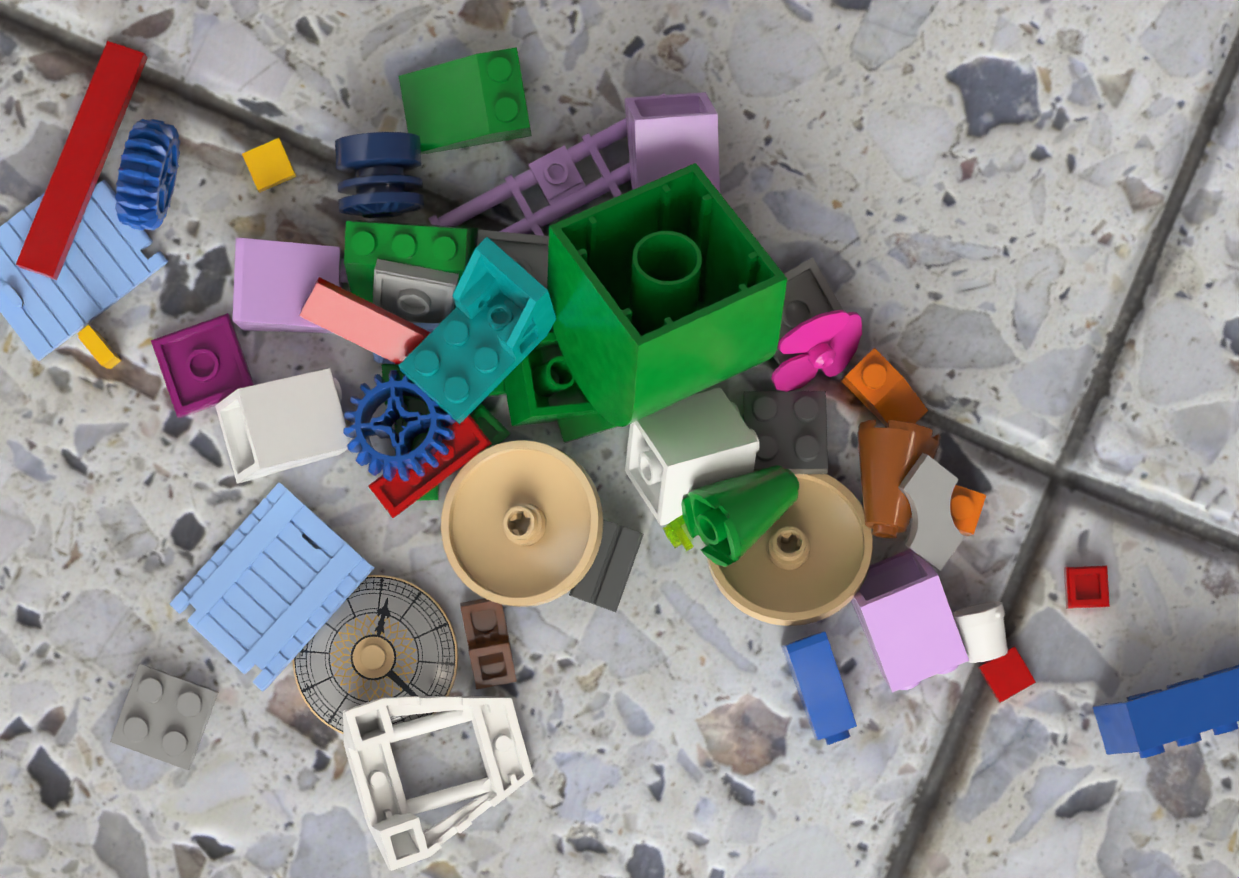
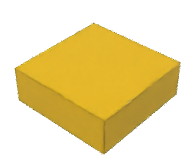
[242,138,297,193]
[77,324,122,369]

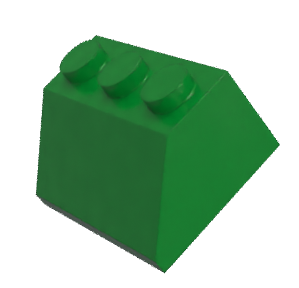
[344,220,478,303]

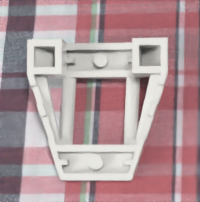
[343,696,533,871]

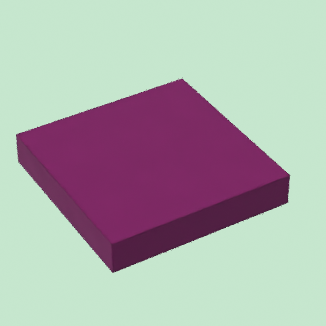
[151,313,254,418]

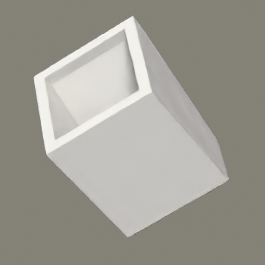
[215,368,353,484]

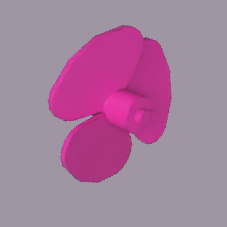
[771,310,862,392]

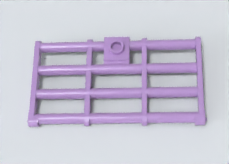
[428,93,665,236]

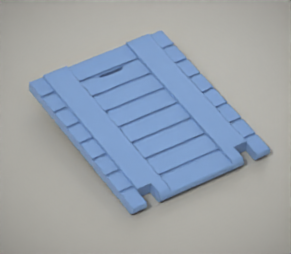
[0,180,168,361]
[170,482,374,691]

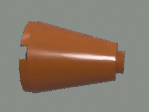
[857,420,941,539]

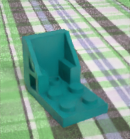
[398,237,556,424]

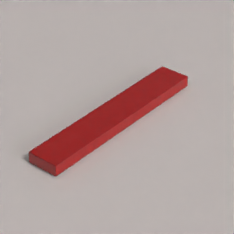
[16,41,148,280]

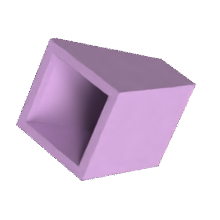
[625,92,720,193]
[232,238,348,333]
[851,549,969,692]

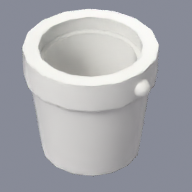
[952,601,1008,663]

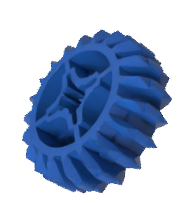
[115,119,180,231]
[343,370,456,481]

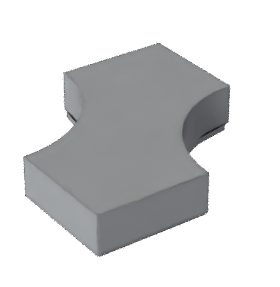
[898,453,965,571]

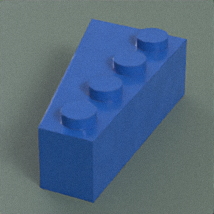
[1093,665,1239,758]

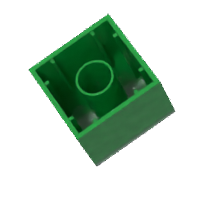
[547,163,787,427]

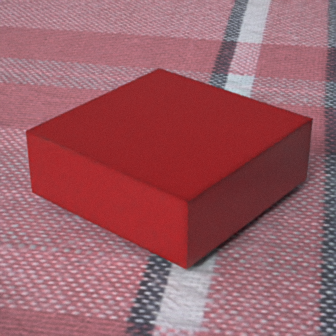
[1064,566,1110,609]
[978,646,1036,703]

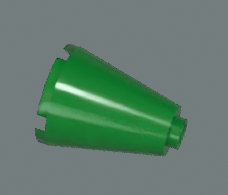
[681,465,799,567]

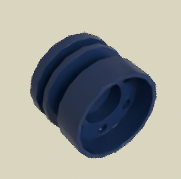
[335,132,424,218]

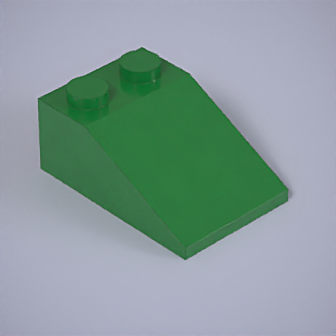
[399,47,532,155]
[504,332,598,426]

